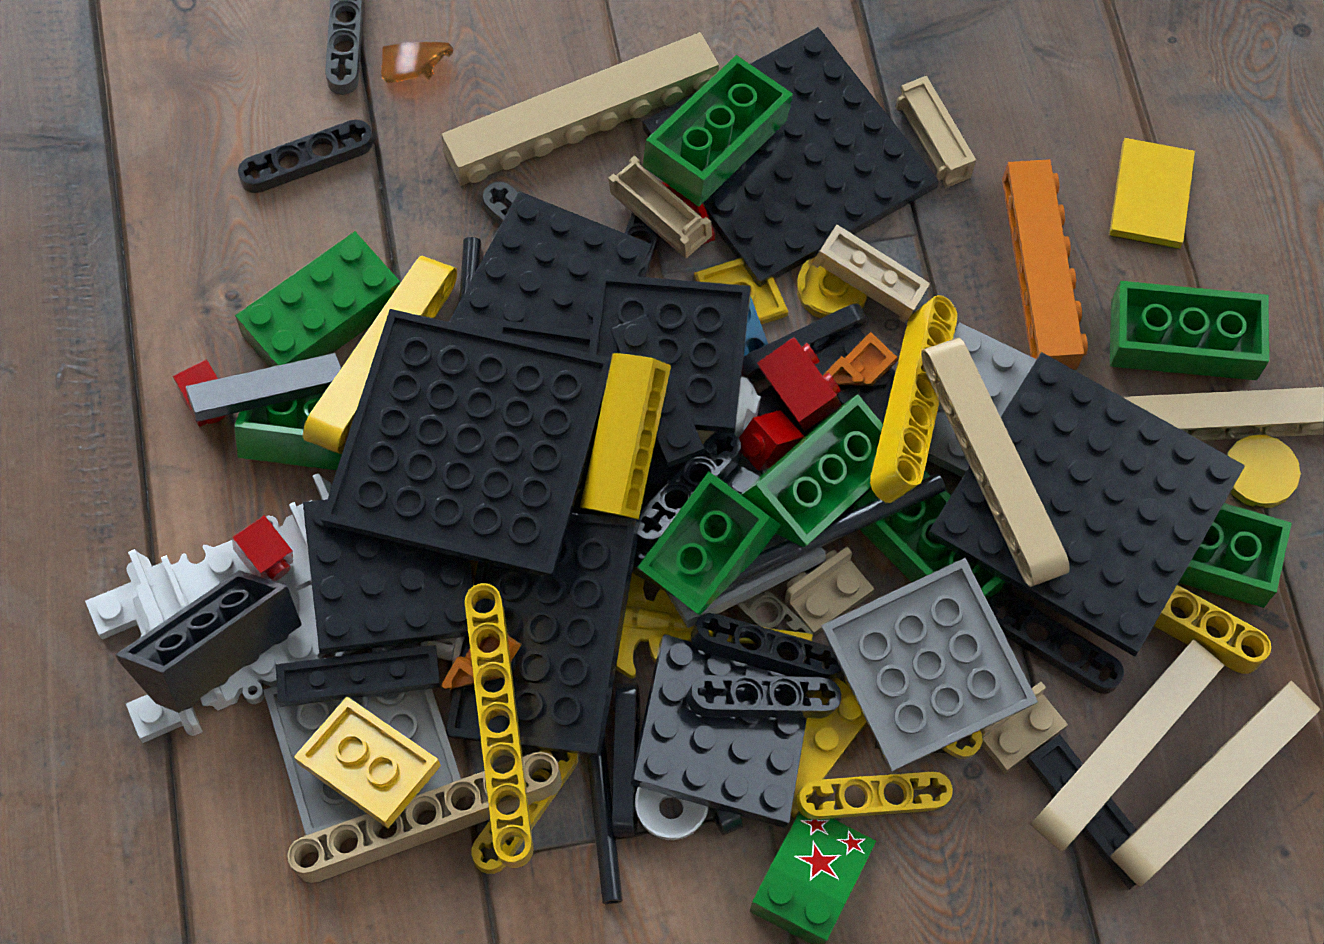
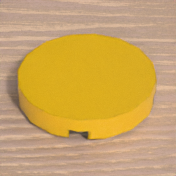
[797,254,868,319]
[1227,435,1301,508]

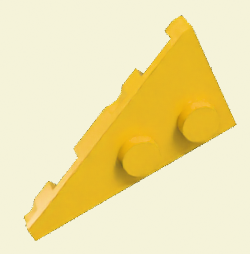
[791,667,867,818]

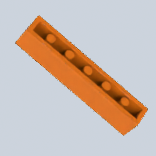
[1002,159,1088,370]

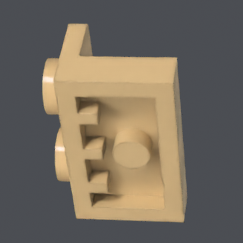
[784,547,875,637]
[980,682,1068,774]

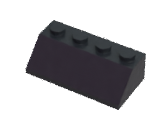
[115,570,302,713]

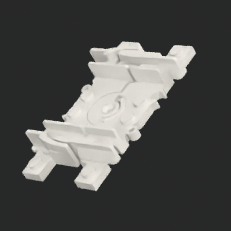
[85,473,397,743]

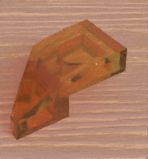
[381,42,453,84]

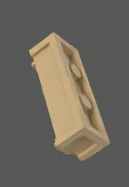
[895,76,976,188]
[608,155,712,258]
[812,225,930,323]

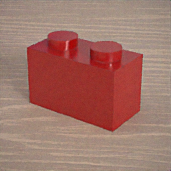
[757,337,841,431]

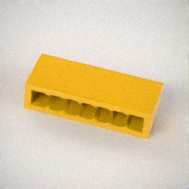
[580,353,671,520]

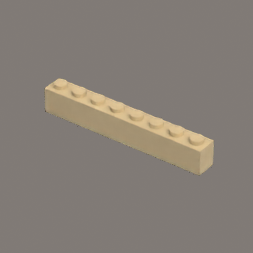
[441,32,719,186]

